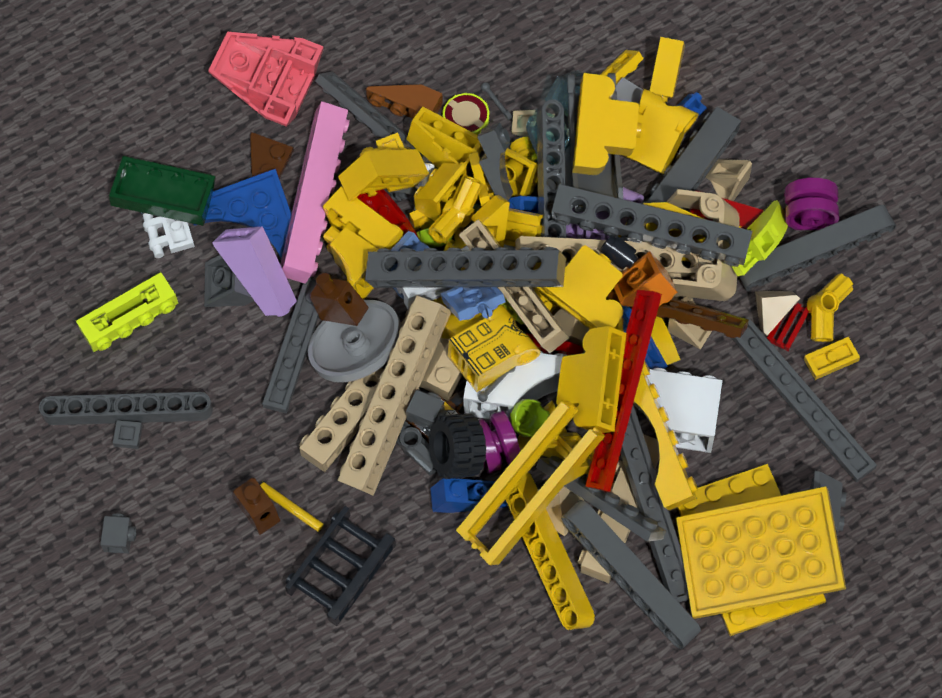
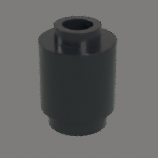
[599,235,638,270]

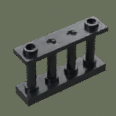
[285,506,396,626]

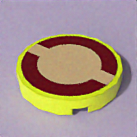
[443,93,490,135]

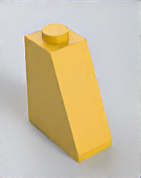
[650,37,685,102]

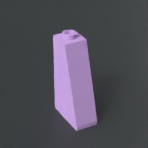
[212,226,297,317]

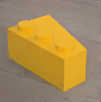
[338,148,429,201]

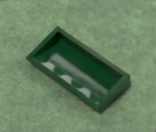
[109,156,216,226]

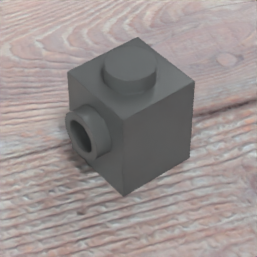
[406,390,447,429]
[101,514,136,554]

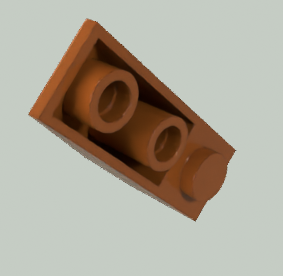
[366,84,443,120]

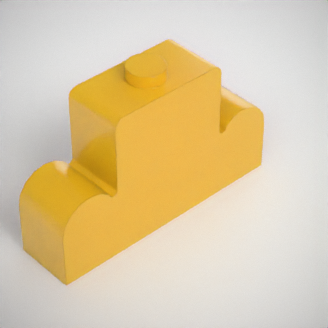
[572,73,642,175]
[533,245,623,329]
[556,326,626,433]

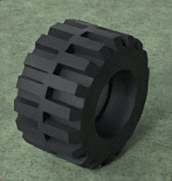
[429,413,486,479]

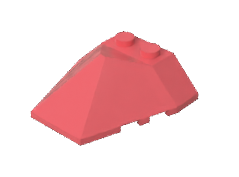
[208,32,324,127]

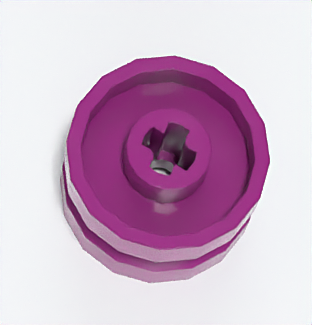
[784,178,839,230]
[478,411,520,474]

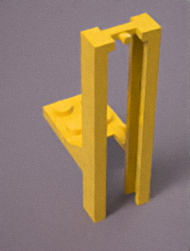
[456,401,605,565]

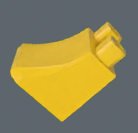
[323,226,378,300]

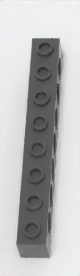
[552,184,752,267]
[365,247,566,288]

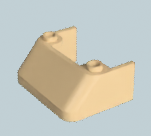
[667,189,740,301]

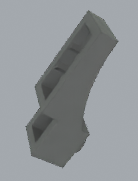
[478,122,513,201]

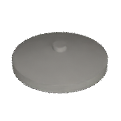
[308,300,402,382]

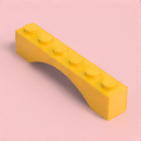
[634,361,698,510]

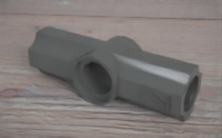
[381,414,437,476]

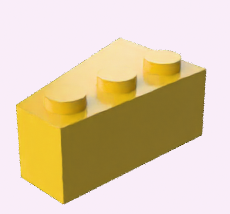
[406,107,482,174]
[322,186,403,250]

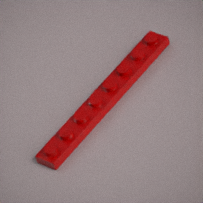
[585,290,662,492]

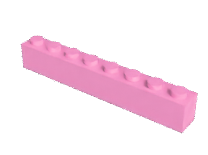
[280,101,350,284]

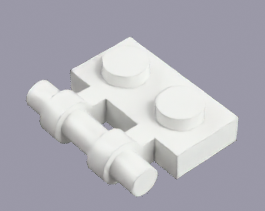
[143,213,195,258]

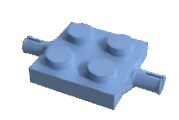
[440,287,505,321]

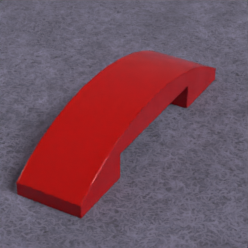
[357,189,419,239]

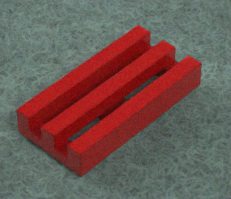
[767,303,809,352]

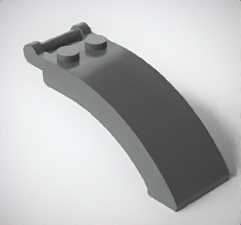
[567,73,623,212]

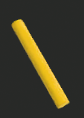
[260,482,324,532]

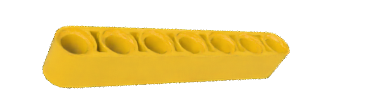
[505,473,595,630]

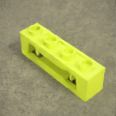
[76,272,178,352]

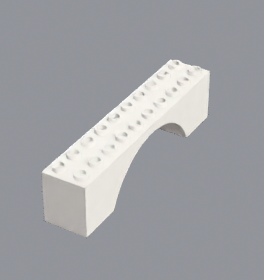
[463,351,722,453]

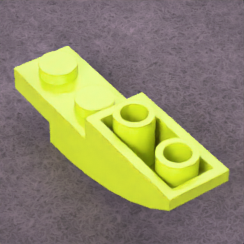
[732,200,788,276]

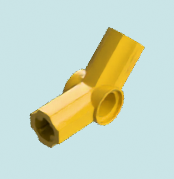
[429,175,483,244]
[807,273,853,342]

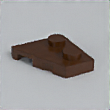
[250,132,294,179]

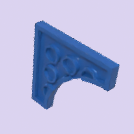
[193,169,292,258]

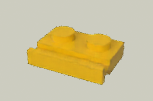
[504,208,543,247]

